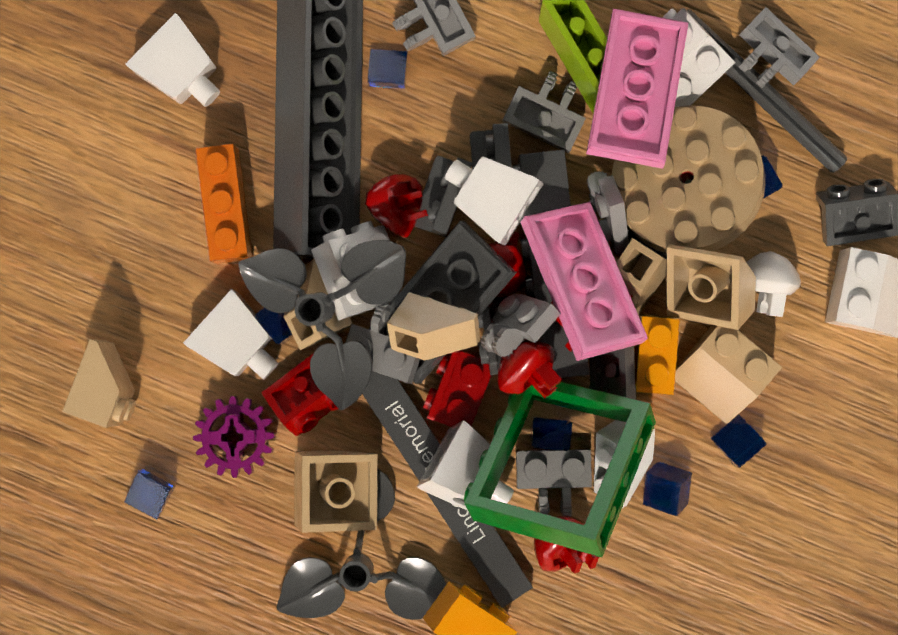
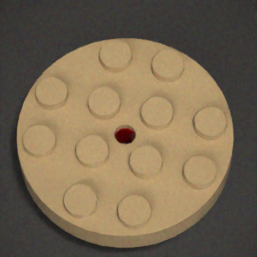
[612,105,765,253]

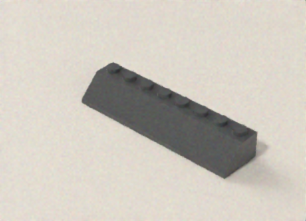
[273,0,363,259]

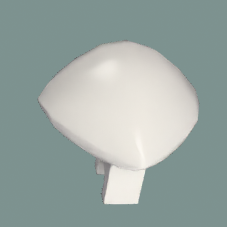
[747,251,801,317]

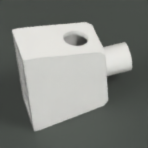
[126,13,220,107]
[445,156,543,245]
[183,289,279,380]
[417,420,514,510]

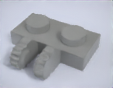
[392,0,476,56]
[739,7,820,88]
[502,71,586,153]
[587,171,629,255]
[480,292,561,357]
[345,303,420,384]
[516,449,592,517]

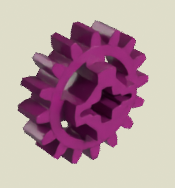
[193,396,276,478]

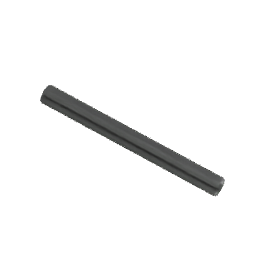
[687,9,847,173]

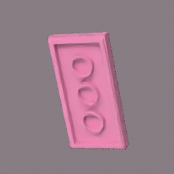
[586,8,689,169]
[520,202,648,361]

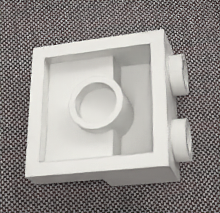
[662,8,736,107]
[311,221,399,321]

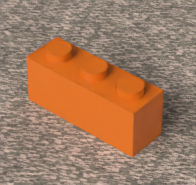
[196,144,253,264]

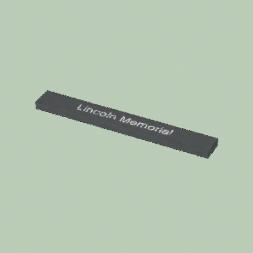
[363,371,533,608]

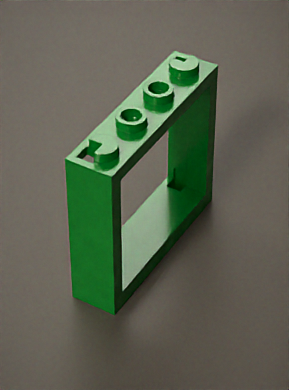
[464,382,656,557]

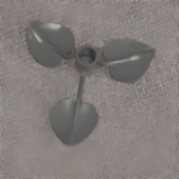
[238,240,406,410]
[276,468,446,620]

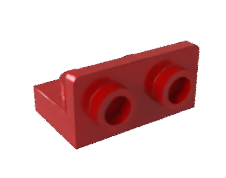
[423,350,491,427]
[261,353,338,436]

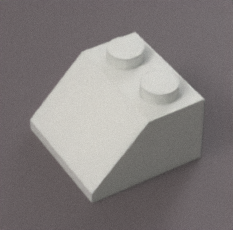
[825,247,898,338]

